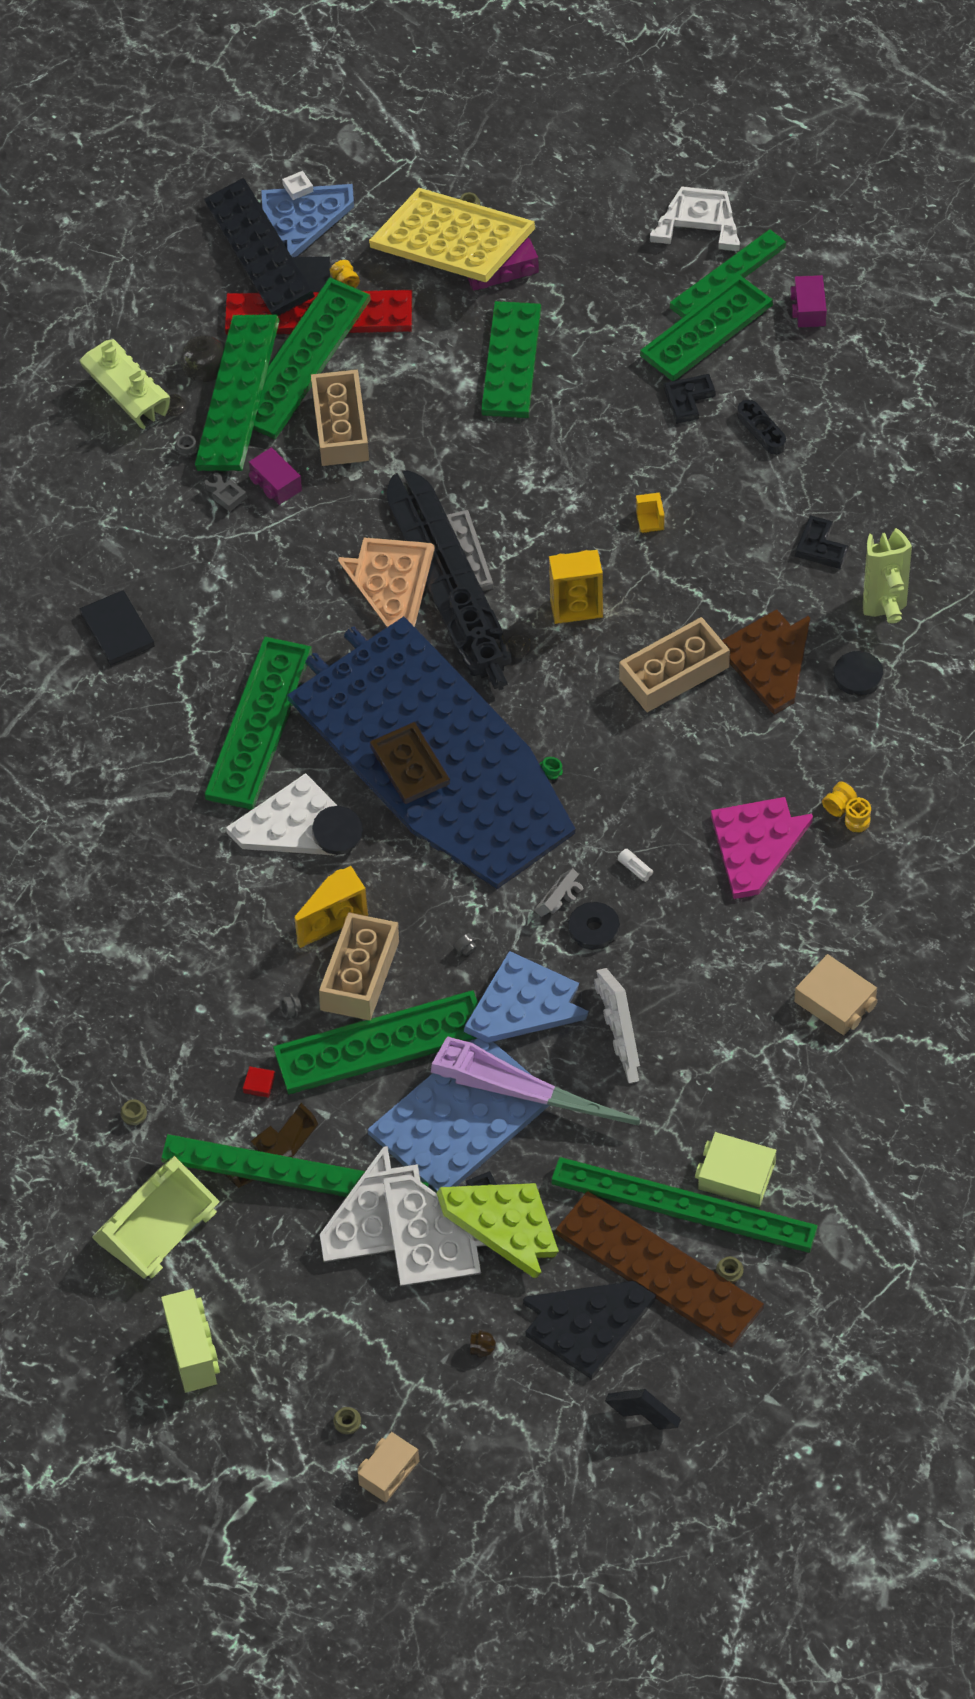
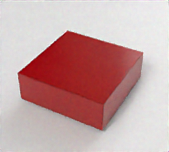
[243,1066,275,1098]

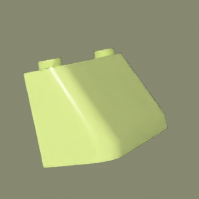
[92,1156,220,1279]

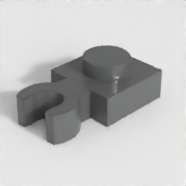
[204,473,247,512]

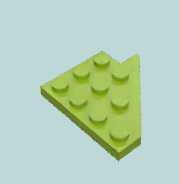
[436,1183,559,1278]

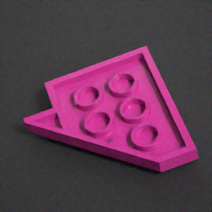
[711,797,813,899]

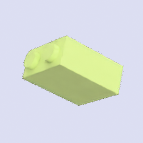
[695,1132,776,1207]

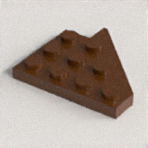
[722,609,810,715]

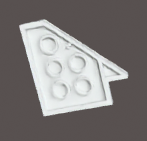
[226,773,345,856]
[594,968,640,1083]
[320,1146,420,1262]
[383,1175,487,1286]

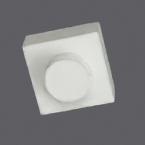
[282,171,313,200]

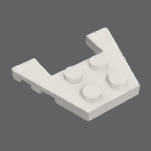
[650,187,740,251]

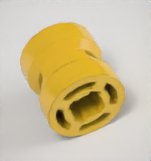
[330,260,360,288]
[822,782,857,817]
[845,797,871,832]

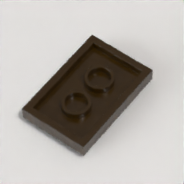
[370,722,450,804]

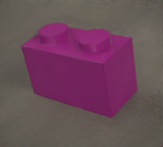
[790,275,827,327]
[249,447,302,505]

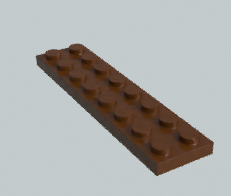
[556,1191,764,1348]

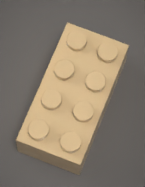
[311,369,369,466]
[619,617,730,712]
[319,913,399,1020]

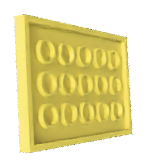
[369,188,535,282]

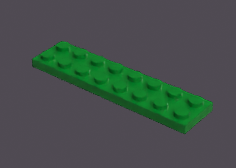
[253,277,371,440]
[195,315,280,471]
[205,637,312,810]
[273,990,478,1095]

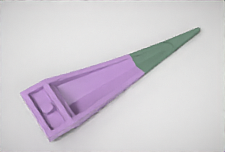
[431,1037,640,1126]

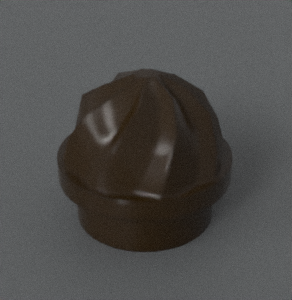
[470,1330,496,1358]

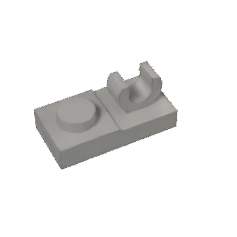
[534,868,583,917]

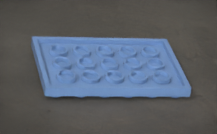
[368,1038,550,1193]

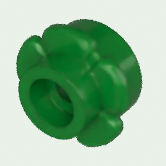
[540,757,563,780]

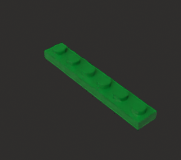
[670,229,786,318]

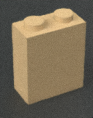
[794,954,878,1036]

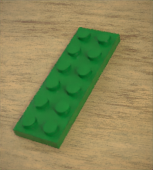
[640,275,773,381]
[482,301,541,418]

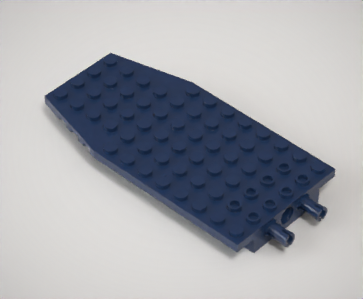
[287,616,576,889]

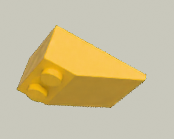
[294,866,368,948]

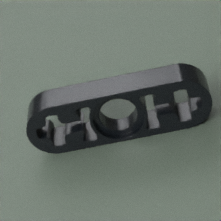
[738,400,786,455]

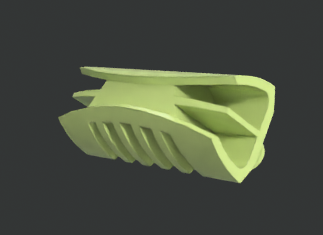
[80,339,170,429]
[863,528,912,624]

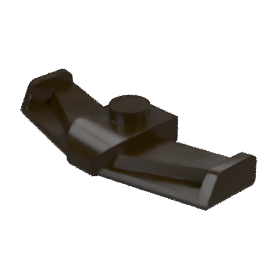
[224,1103,318,1188]

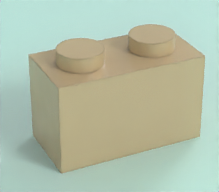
[357,1432,419,1503]

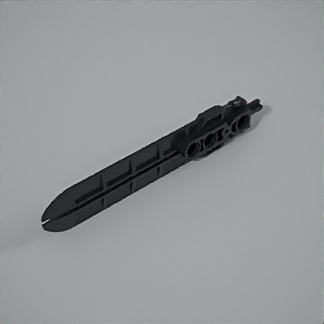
[387,470,512,690]

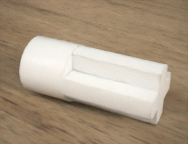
[618,849,653,882]

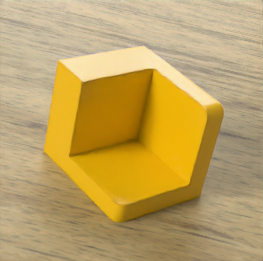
[636,492,664,533]

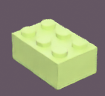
[161,1289,220,1393]

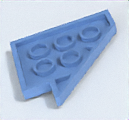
[261,184,354,257]
[464,951,589,1043]

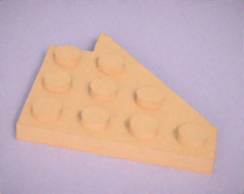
[338,538,435,627]

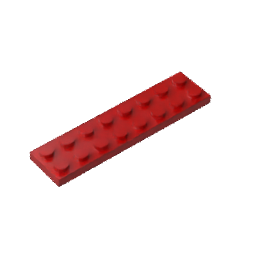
[225,290,412,335]

